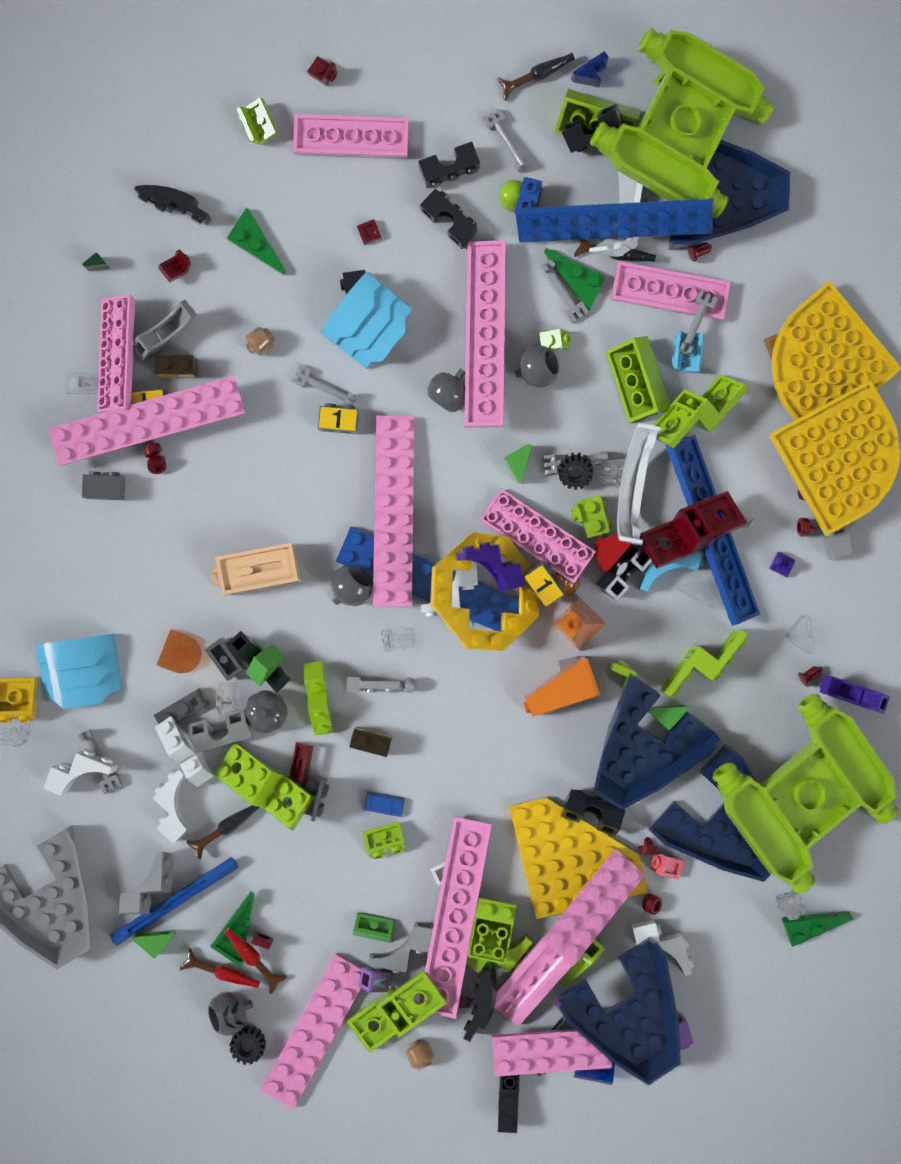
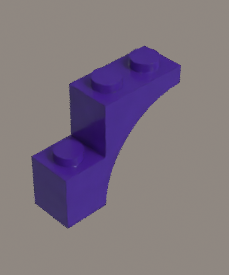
[455,542,525,591]
[820,674,890,714]

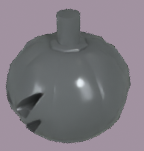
[515,344,559,388]
[428,368,465,412]
[331,565,373,606]
[245,690,288,733]
[208,991,253,1036]

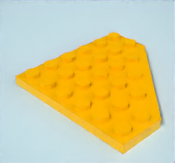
[509,797,648,919]

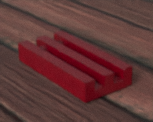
[289,742,314,784]

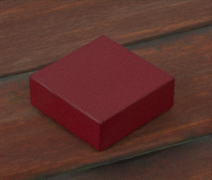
[357,219,381,245]
[251,932,274,950]

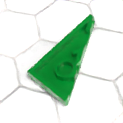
[227,208,286,275]
[544,248,606,311]
[210,890,255,967]
[781,911,853,947]

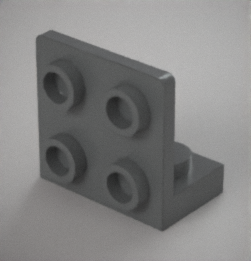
[301,774,329,822]

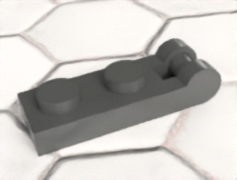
[154,688,209,724]

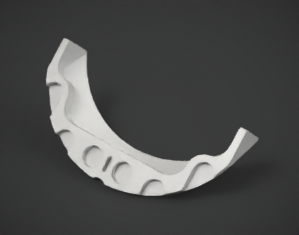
[589,171,651,257]
[617,423,661,545]

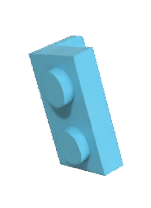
[672,331,705,373]

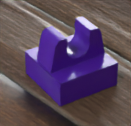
[769,552,796,577]

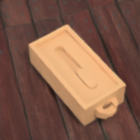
[211,543,301,595]

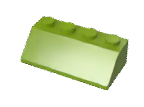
[554,89,641,135]
[605,336,670,423]

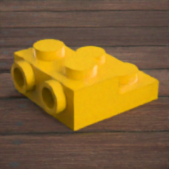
[0,678,38,723]

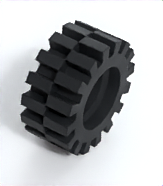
[558,452,593,490]
[229,1025,266,1065]

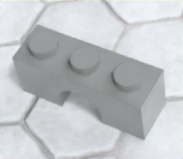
[188,709,252,753]

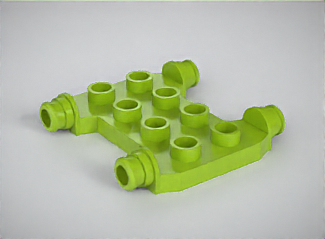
[590,28,774,219]
[713,694,899,893]

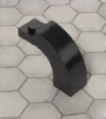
[227,631,291,693]

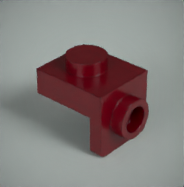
[158,249,191,283]

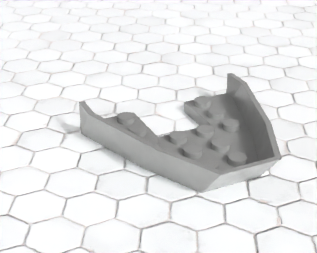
[0,826,90,969]

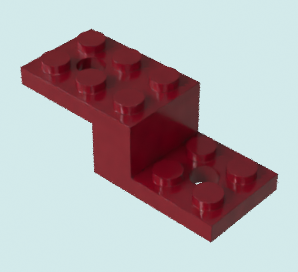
[640,491,747,569]

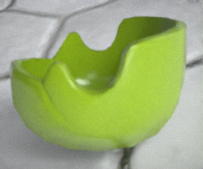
[499,180,522,212]

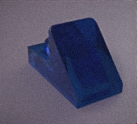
[571,51,609,87]

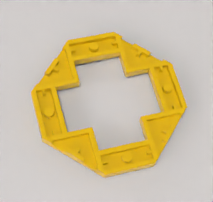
[431,532,540,652]

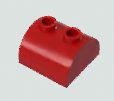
[593,535,631,573]

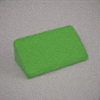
[353,912,395,943]

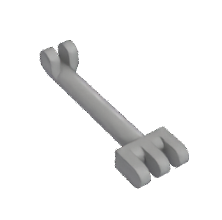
[482,108,528,172]
[541,259,589,323]
[679,290,718,354]
[292,364,356,405]
[542,451,609,475]
[79,729,123,794]

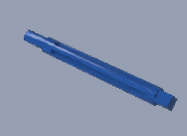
[110,857,239,946]

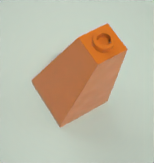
[552,597,606,651]
[523,656,600,717]

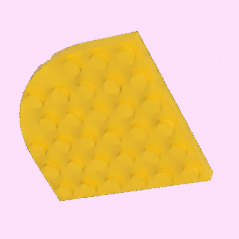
[771,280,901,421]
[768,380,900,536]

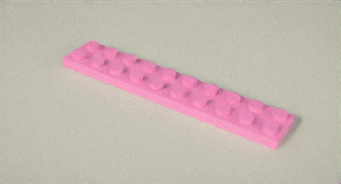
[464,240,506,428]
[48,376,246,466]
[373,416,415,607]
[419,816,492,1019]

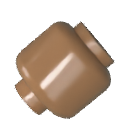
[245,327,275,356]
[406,1039,434,1070]

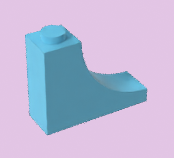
[638,541,705,592]

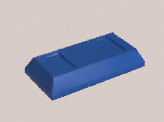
[364,791,405,817]

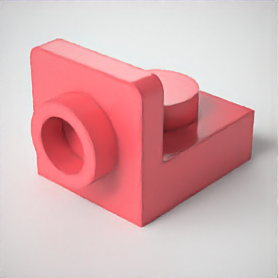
[650,852,684,879]

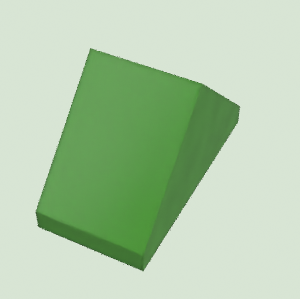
[504,444,532,484]
[246,644,286,686]
[648,705,688,730]
[133,930,176,959]

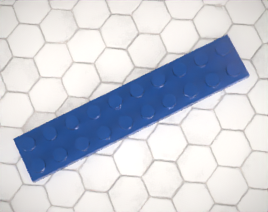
[516,199,713,242]
[665,435,760,626]
[335,527,519,632]

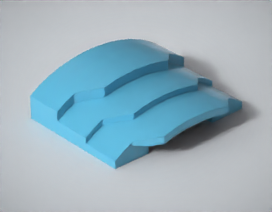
[321,272,413,369]
[36,634,122,709]

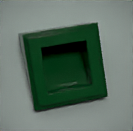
[82,253,110,271]

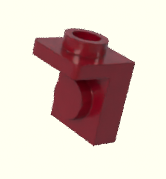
[307,56,337,86]

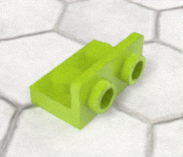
[362,822,407,859]

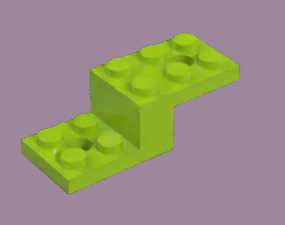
[653,374,748,449]
[658,629,748,697]
[214,742,315,831]
[347,970,447,1053]

